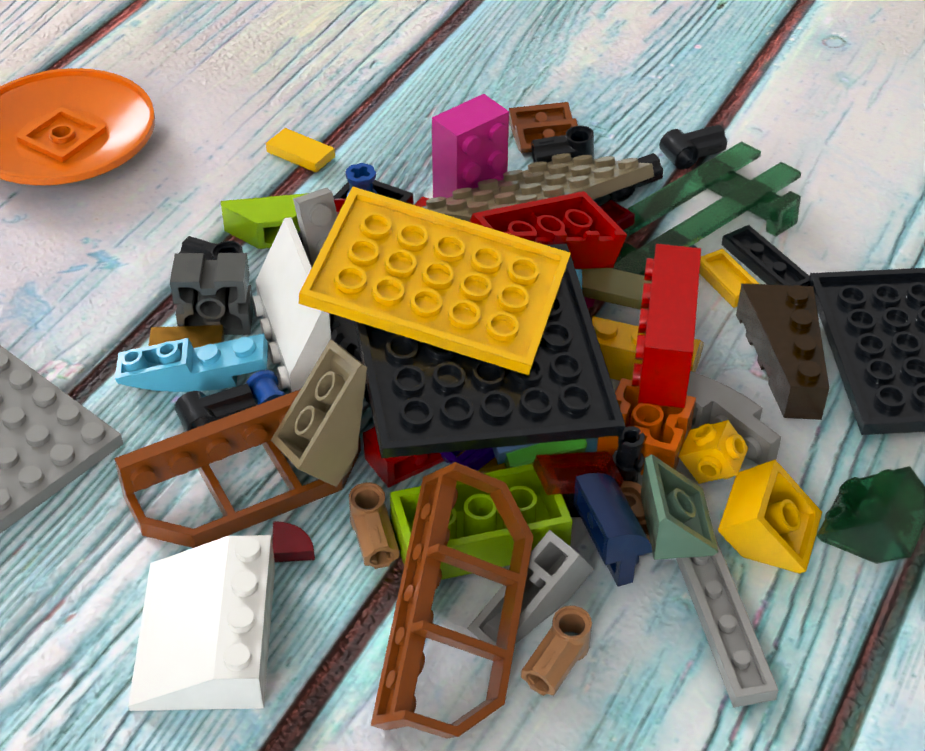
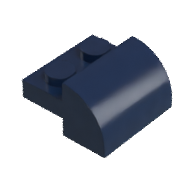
[574,473,652,587]

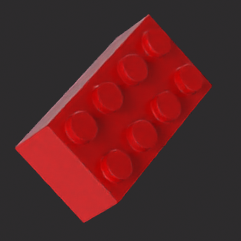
[632,244,701,408]

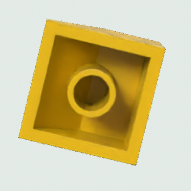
[718,460,822,574]

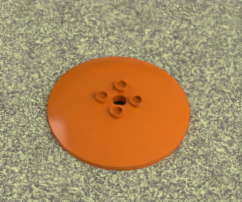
[0,68,155,185]

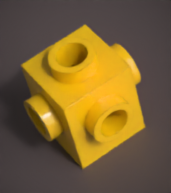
[678,420,748,484]

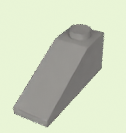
[467,530,594,646]

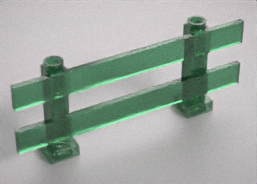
[613,141,801,276]

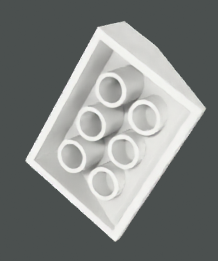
[252,217,331,393]
[128,535,275,711]

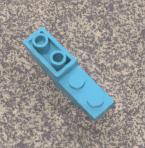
[115,333,268,392]

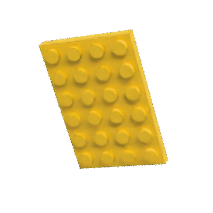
[299,187,571,375]

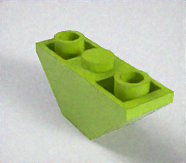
[221,193,308,249]

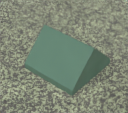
[640,454,719,560]

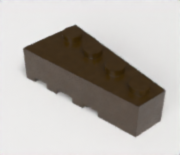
[736,283,830,420]

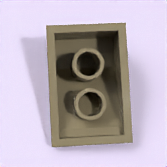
[271,339,367,487]

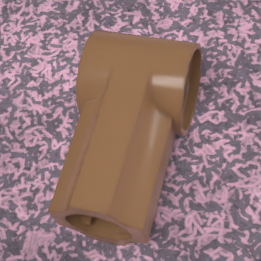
[349,482,399,569]
[521,606,592,696]

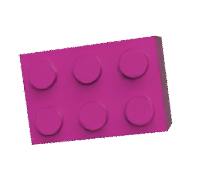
[432,94,509,198]

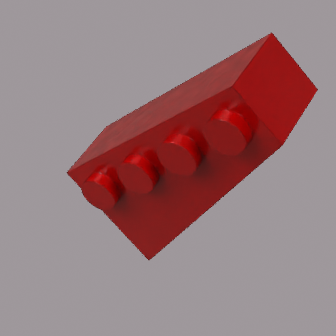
[470,191,627,269]

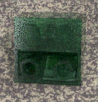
[817,466,925,564]

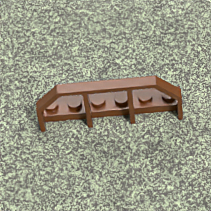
[114,389,361,548]
[370,462,534,739]

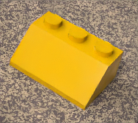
[592,316,704,381]

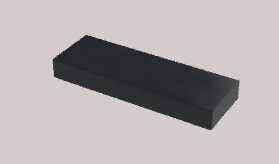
[721,225,810,286]

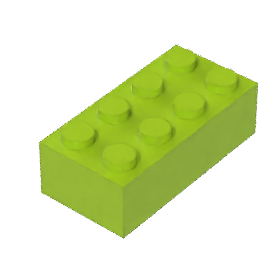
[390,460,573,580]

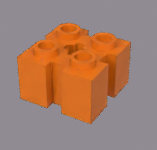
[596,378,696,475]

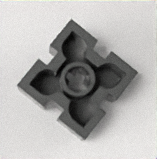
[170,253,254,335]

